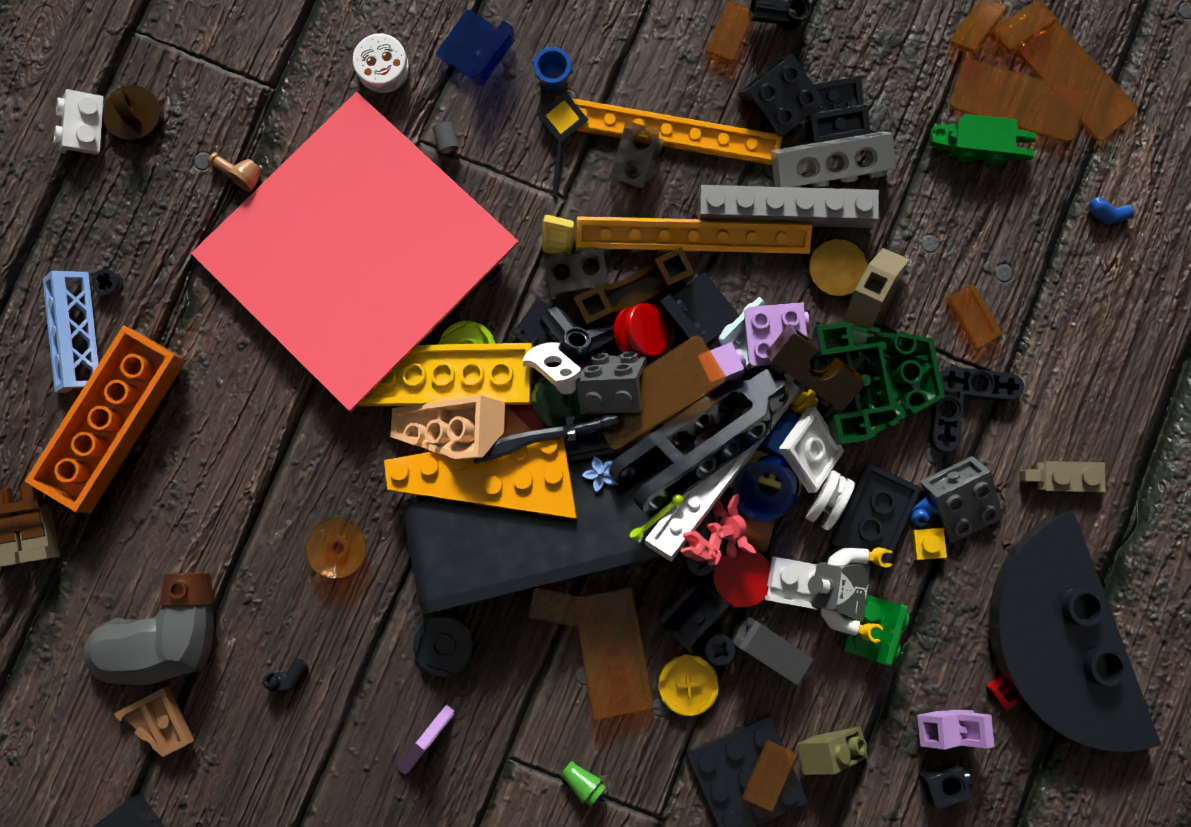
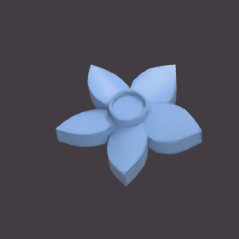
[582,456,618,493]

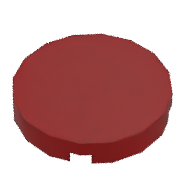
[712,547,770,607]

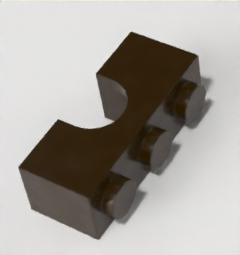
[766,324,866,411]

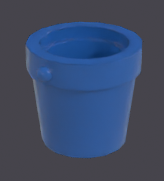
[532,47,573,92]

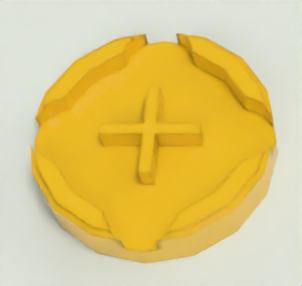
[658,654,719,716]

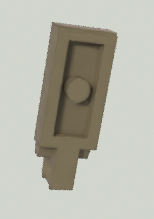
[1019,461,1106,493]

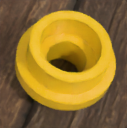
[790,390,818,415]

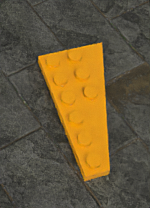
[384,438,577,520]

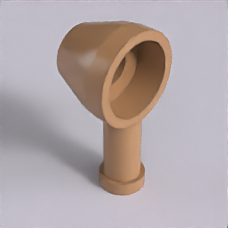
[207,152,262,193]

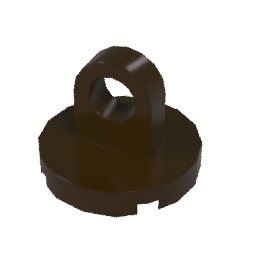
[103,85,164,143]

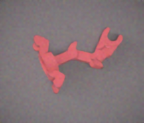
[681,494,756,566]

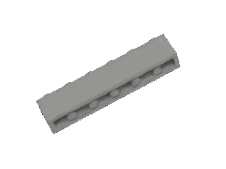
[697,185,879,228]

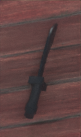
[474,414,620,464]

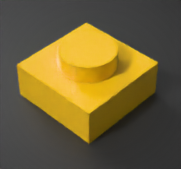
[911,528,947,560]

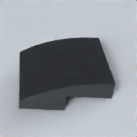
[807,76,871,143]

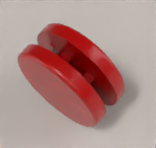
[613,303,668,359]

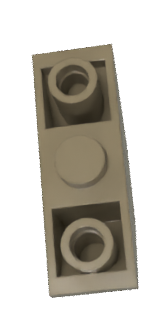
[843,248,910,329]

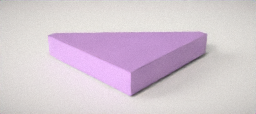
[397,704,454,775]

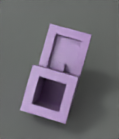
[917,710,995,749]

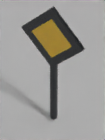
[537,91,588,196]

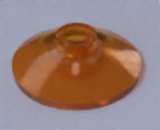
[306,518,366,578]

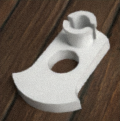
[523,343,581,394]

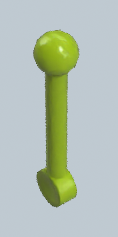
[629,494,684,542]

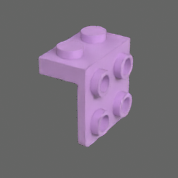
[744,302,809,367]

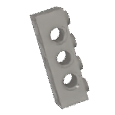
[770,131,896,188]

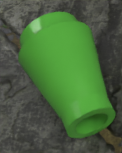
[560,761,606,807]

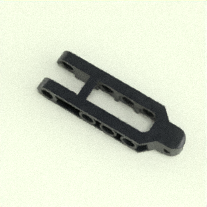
[609,369,789,516]

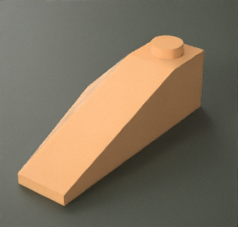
[390,395,505,460]

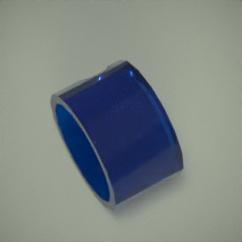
[732,455,800,522]

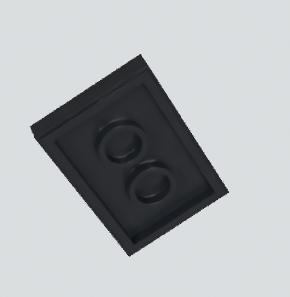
[830,462,922,569]

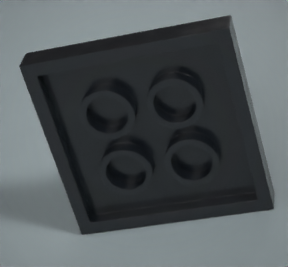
[686,715,808,827]

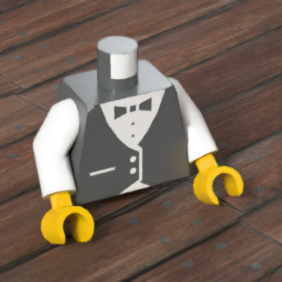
[808,547,893,642]

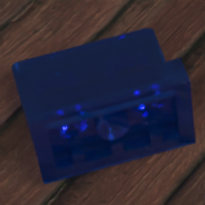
[436,9,515,87]

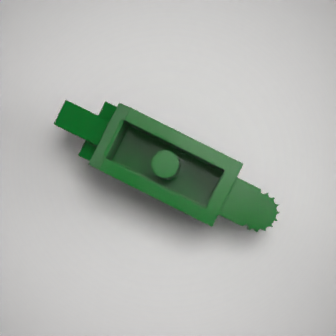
[929,114,1036,165]

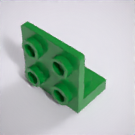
[841,595,909,667]

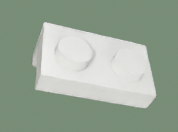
[54,89,104,155]

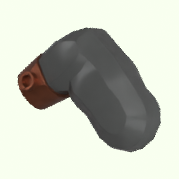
[83,573,214,685]

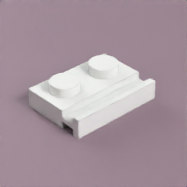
[765,556,819,610]

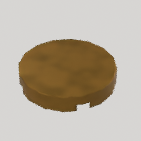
[808,239,867,298]

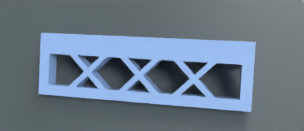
[43,271,98,393]

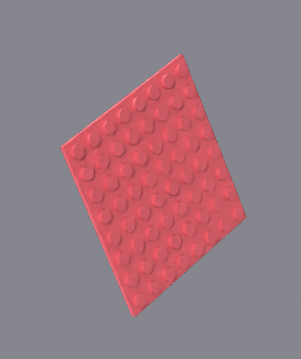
[191,92,519,412]

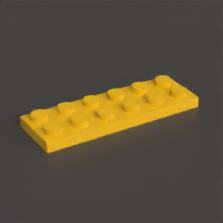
[357,343,534,406]

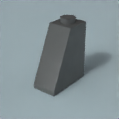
[733,617,814,685]

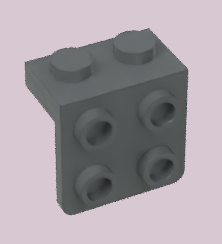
[575,351,647,415]

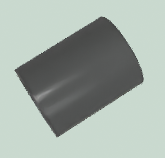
[432,122,459,155]

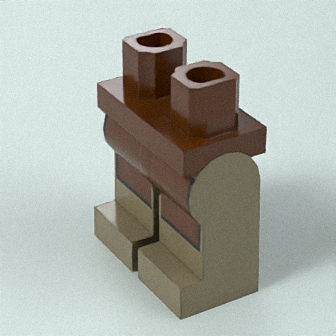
[0,484,61,567]

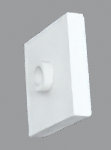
[779,407,844,493]

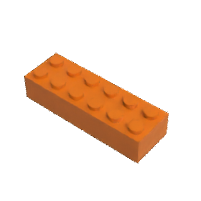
[24,325,187,513]

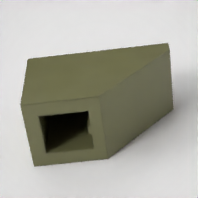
[797,727,868,775]

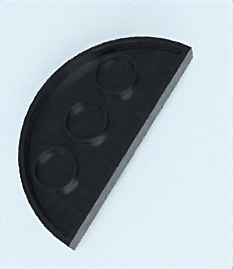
[989,511,1161,752]

